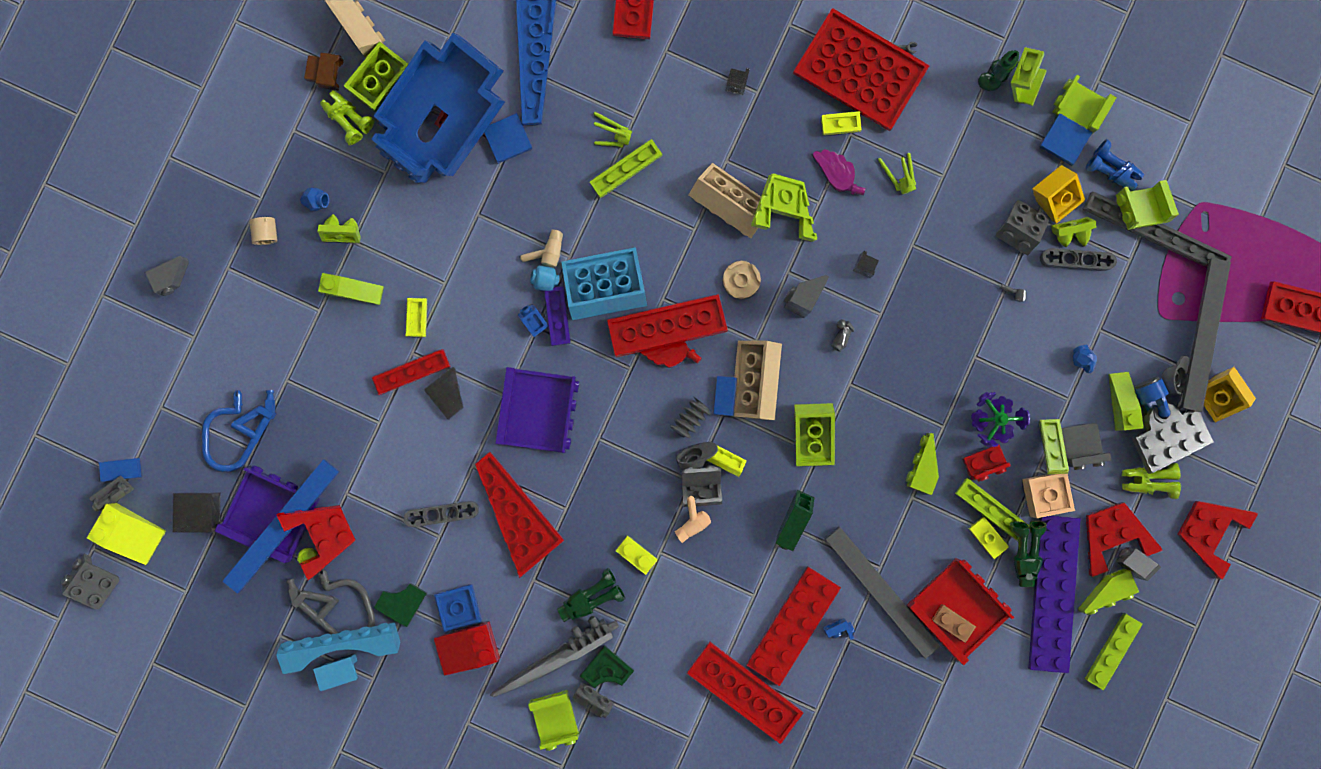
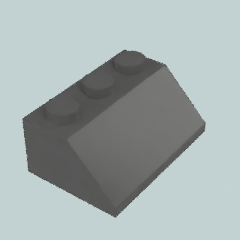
[783,275,829,318]

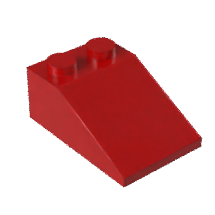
[434,621,500,676]

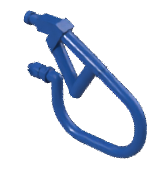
[202,390,277,472]

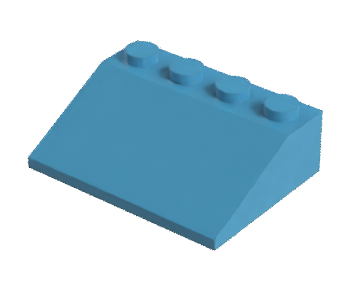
[561,247,647,320]

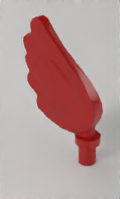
[641,342,702,368]

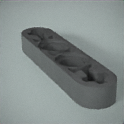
[1040,248,1117,271]
[404,501,479,527]

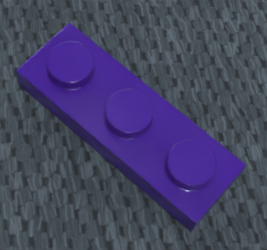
[544,286,571,346]

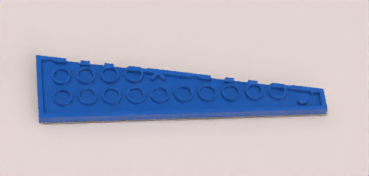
[516,0,557,125]

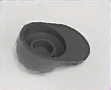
[1161,356,1190,394]
[676,442,718,471]

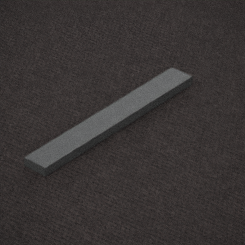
[1083,191,1232,268]
[1181,258,1231,412]
[825,527,940,659]

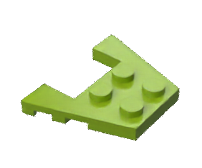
[751,173,817,242]

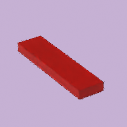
[372,349,451,395]

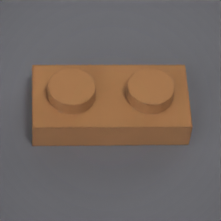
[932,604,976,643]

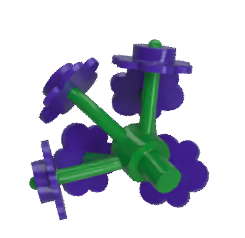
[971,392,1030,447]

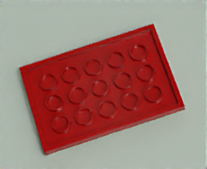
[793,8,930,131]

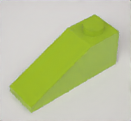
[318,273,384,305]
[1108,372,1143,431]

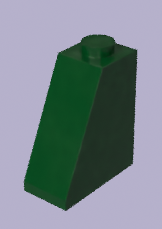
[775,490,815,551]

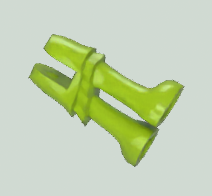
[320,90,375,145]
[1122,463,1181,499]

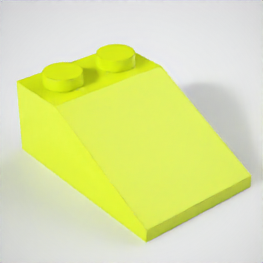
[87,503,166,565]

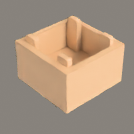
[1022,474,1075,518]

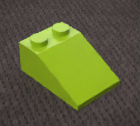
[794,403,835,466]

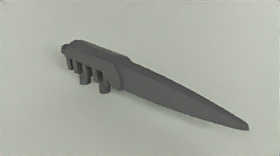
[490,616,619,697]

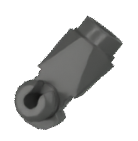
[831,319,854,352]

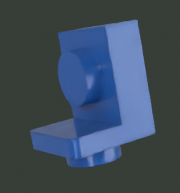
[518,304,549,337]
[823,618,855,640]

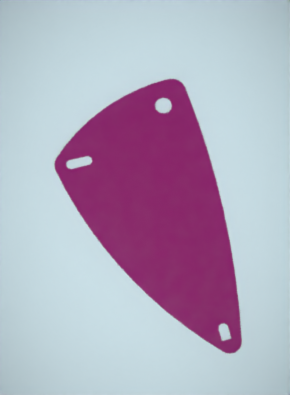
[1158,202,1321,322]

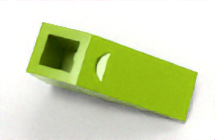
[906,433,939,495]
[1078,569,1139,615]

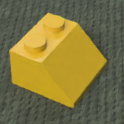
[1032,165,1085,224]
[1204,367,1256,422]

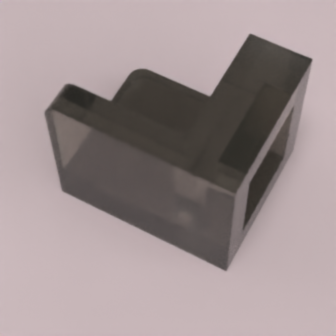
[725,68,750,95]
[853,251,879,278]

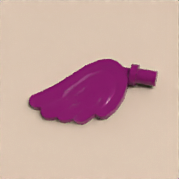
[812,149,866,196]

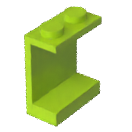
[1011,47,1047,106]
[1052,75,1117,135]
[1116,180,1179,230]
[528,690,579,751]

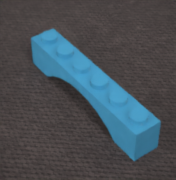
[276,623,401,674]

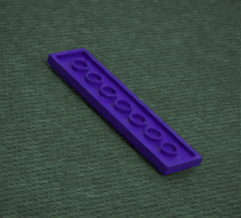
[1028,516,1081,673]

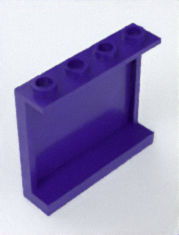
[495,367,579,453]
[215,465,320,563]

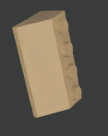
[325,0,386,58]
[689,163,761,238]
[733,341,782,420]

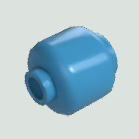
[530,265,559,291]

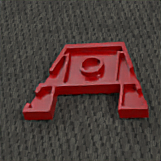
[1177,501,1258,579]
[1086,502,1163,577]
[276,505,355,580]

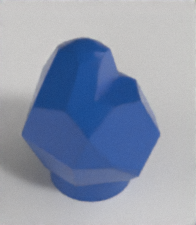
[300,188,329,211]
[1073,345,1097,373]

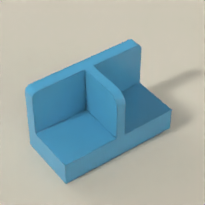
[313,654,358,691]

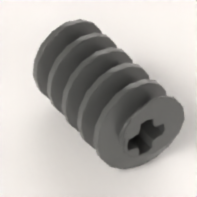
[670,397,711,439]

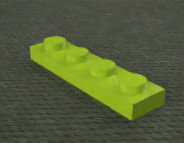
[589,139,663,199]
[955,478,1029,541]
[1085,613,1143,690]

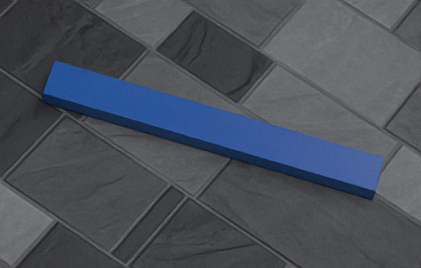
[223,459,340,594]

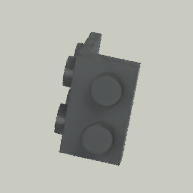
[995,200,1049,256]
[1061,423,1111,470]
[682,466,722,507]
[60,553,119,609]

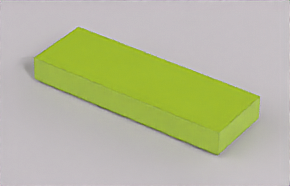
[1039,419,1069,474]

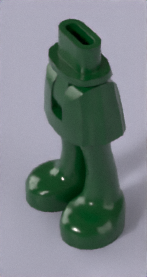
[978,50,1019,91]
[1009,521,1047,587]
[557,568,626,622]

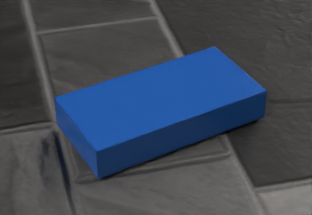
[714,376,737,416]
[99,458,142,482]

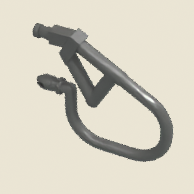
[286,568,375,634]

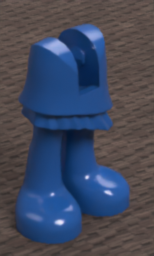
[1086,139,1144,191]

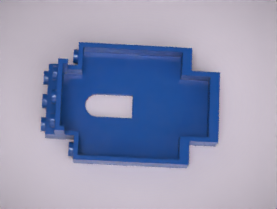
[371,33,505,183]

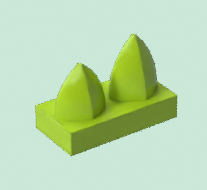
[318,214,361,243]
[1051,217,1096,247]

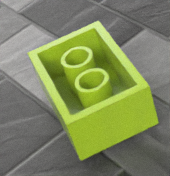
[344,41,408,113]

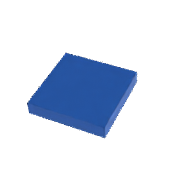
[484,113,533,164]
[1039,113,1093,166]
[434,584,482,632]

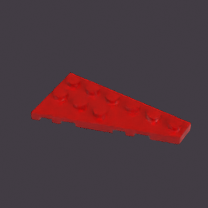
[475,452,564,578]

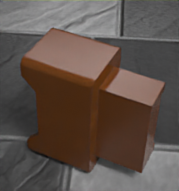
[304,52,344,91]

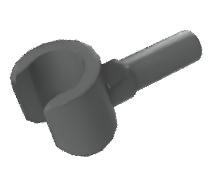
[896,42,918,55]
[1000,284,1026,302]

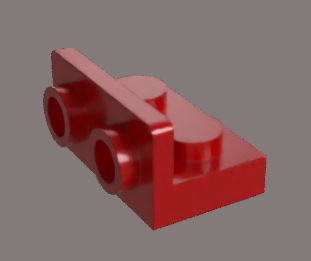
[962,444,1011,482]

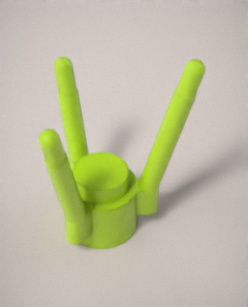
[593,112,632,148]
[878,153,916,195]

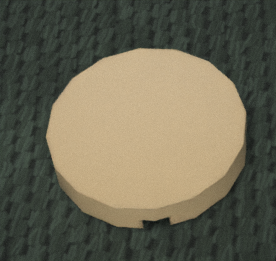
[723,261,761,299]

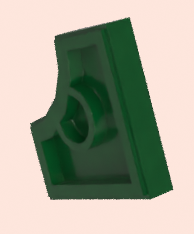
[374,583,427,627]
[580,645,634,689]

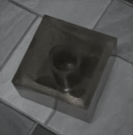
[173,492,221,532]

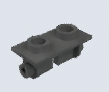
[89,475,134,512]
[573,682,614,718]

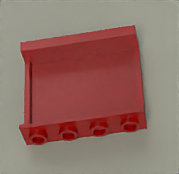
[906,558,1014,666]

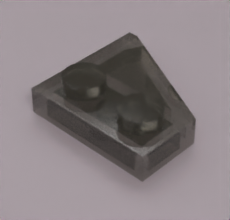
[424,367,464,420]

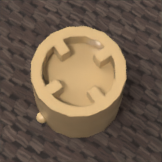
[249,217,278,245]

